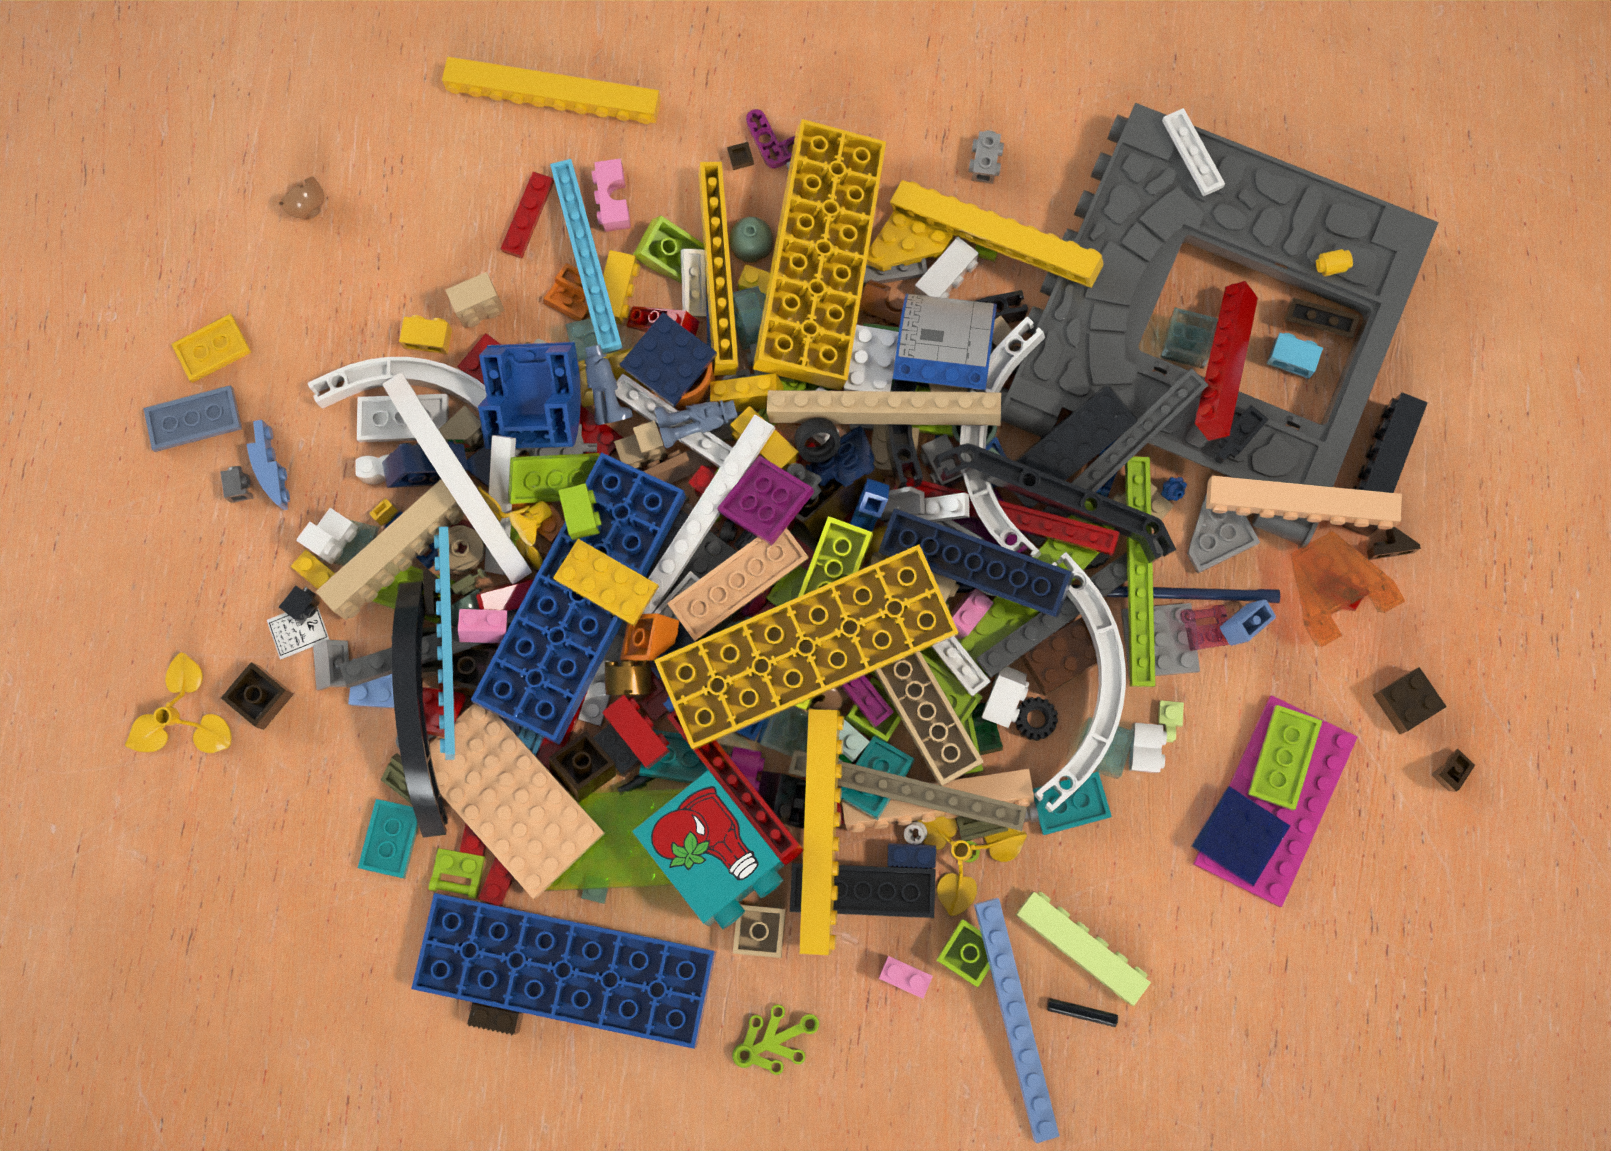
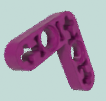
[746,109,795,169]

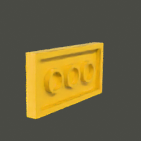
[553,539,659,626]

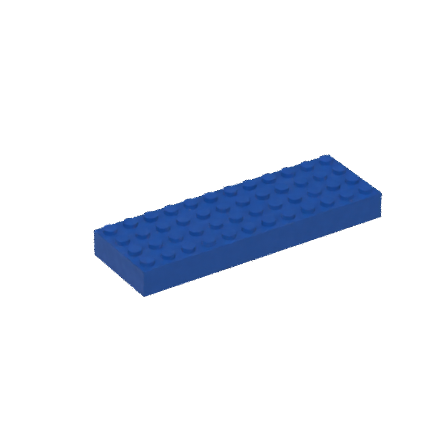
[471,452,686,745]
[411,893,716,1049]

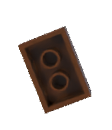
[1021,617,1097,696]

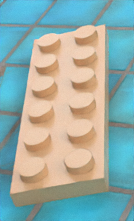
[667,527,809,642]

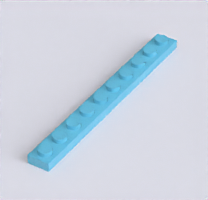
[550,159,623,353]
[434,527,455,760]

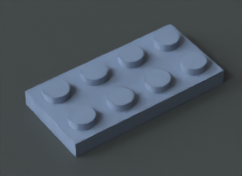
[143,385,242,452]

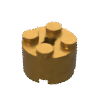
[604,661,652,695]

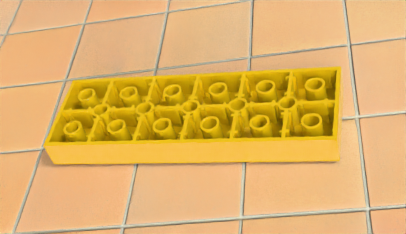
[753,119,886,391]
[654,545,959,749]

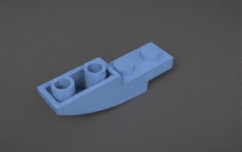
[247,420,290,510]

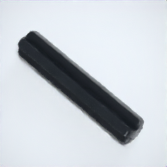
[1047,998,1118,1027]

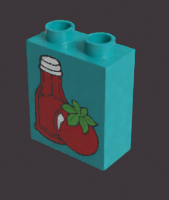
[632,770,785,930]

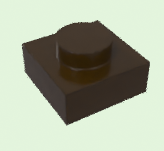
[727,142,754,170]

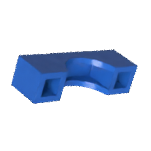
[849,478,889,532]

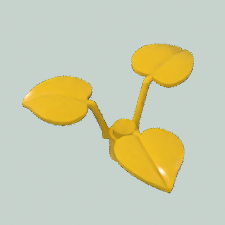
[477,486,552,570]
[125,652,232,753]
[917,816,1027,916]

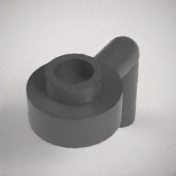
[719,518,738,544]

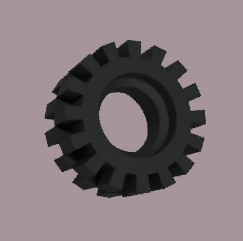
[1014,697,1058,741]

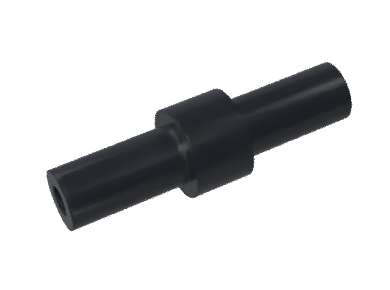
[617,774,656,796]

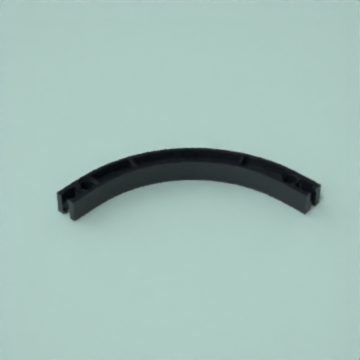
[886,290,1028,489]
[392,581,448,838]

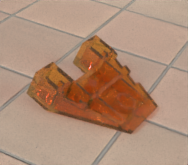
[1291,531,1405,647]

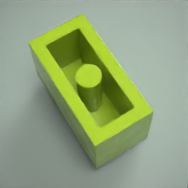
[558,483,602,540]

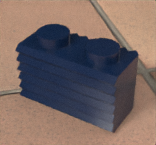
[887,843,936,869]

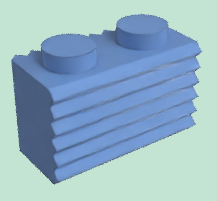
[1220,600,1276,646]

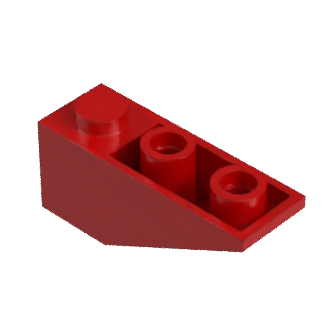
[626,306,700,336]

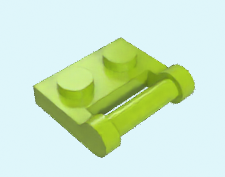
[429,848,486,899]

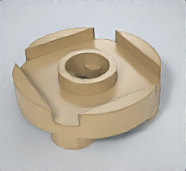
[437,525,485,572]

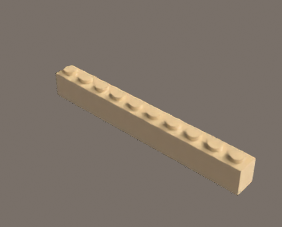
[767,390,1001,426]

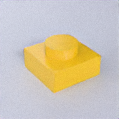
[369,498,398,526]

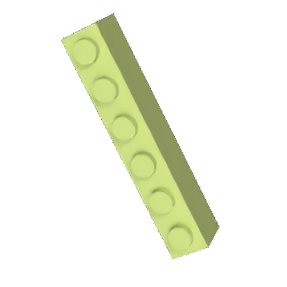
[1015,891,1151,1006]

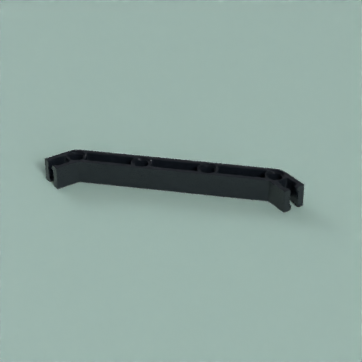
[933,443,1176,563]

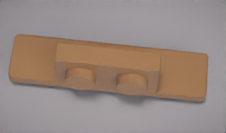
[644,449,713,484]

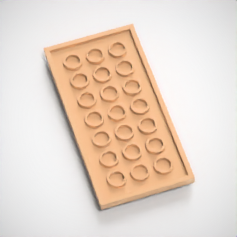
[429,703,605,899]

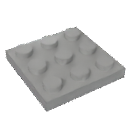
[1121,603,1200,679]

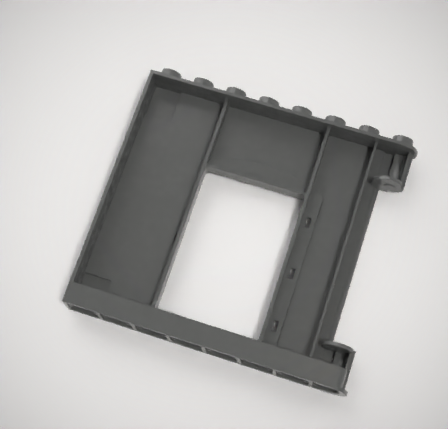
[999,103,1439,551]

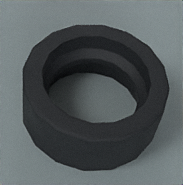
[794,417,840,463]

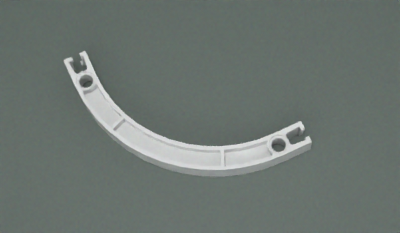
[960,317,1045,559]
[308,357,534,457]
[382,372,532,584]
[1034,552,1126,812]

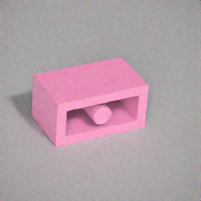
[950,588,993,639]
[458,609,508,643]
[878,956,933,998]

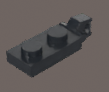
[1214,405,1269,464]

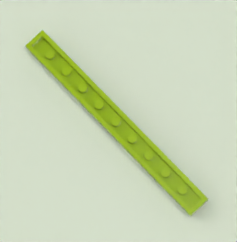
[1125,457,1155,687]

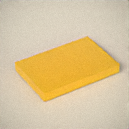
[171,313,252,383]

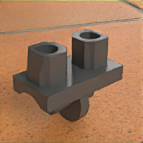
[786,463,822,500]

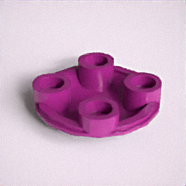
[741,585,773,617]

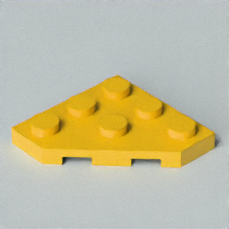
[866,210,953,271]

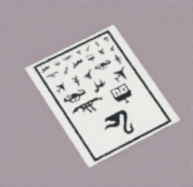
[267,606,330,660]

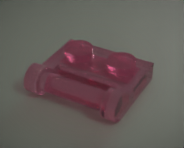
[1180,605,1229,651]

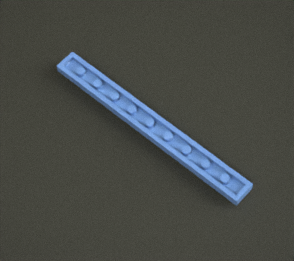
[974,898,1059,1143]

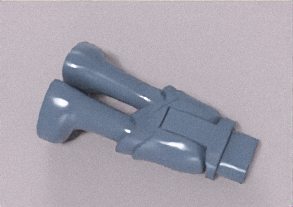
[585,344,633,425]
[654,400,738,449]

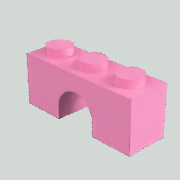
[592,159,631,232]

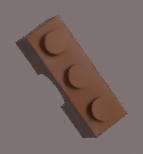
[859,279,903,325]

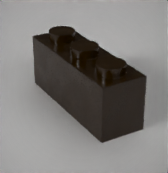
[1284,298,1360,338]

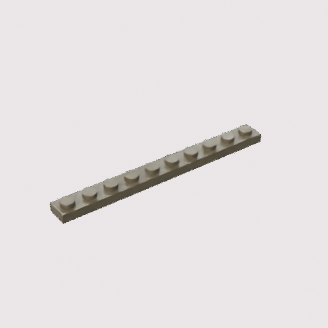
[788,750,1027,831]

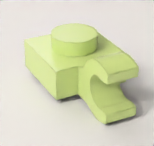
[1158,700,1184,743]

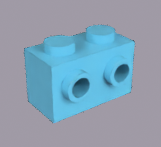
[1266,333,1323,379]

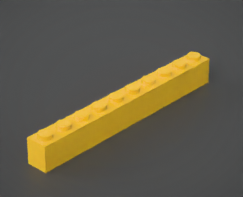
[442,57,661,124]
[698,162,738,375]
[890,180,1104,288]
[800,709,844,955]

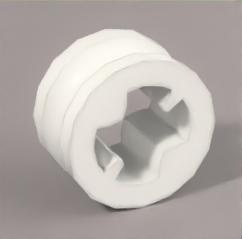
[904,821,927,845]

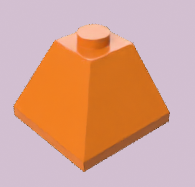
[620,613,679,661]

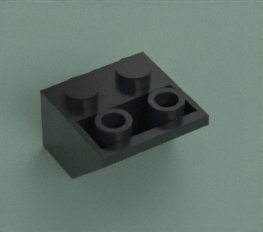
[758,771,806,829]

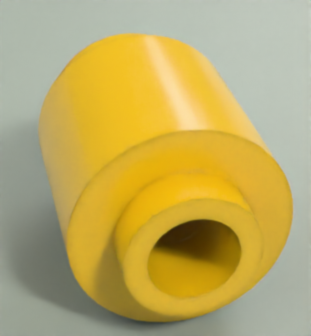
[1316,249,1353,276]

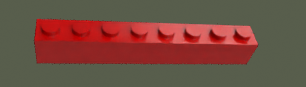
[1195,281,1258,441]
[667,710,803,866]

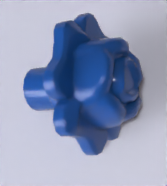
[1161,477,1187,501]

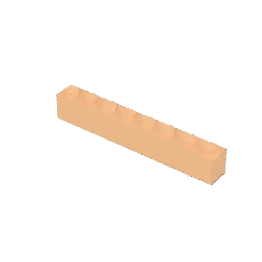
[1206,476,1402,529]
[842,769,1034,832]

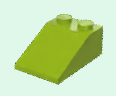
[633,216,704,284]

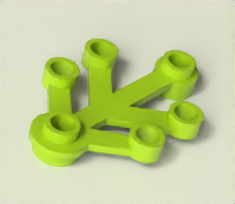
[732,1004,819,1075]

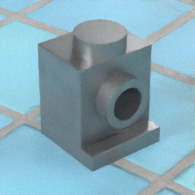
[221,466,253,503]

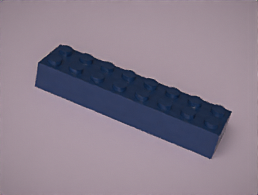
[878,508,1075,618]

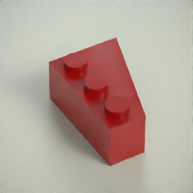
[602,695,670,769]

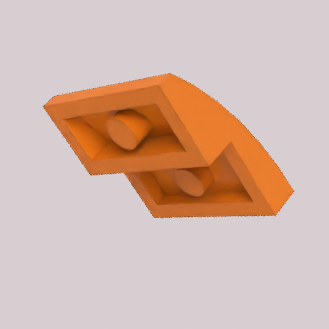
[543,263,589,323]

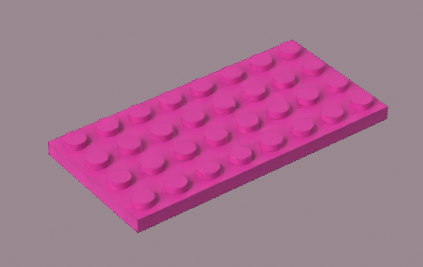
[1193,695,1358,907]

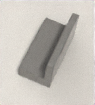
[881,487,925,522]
[313,640,349,690]

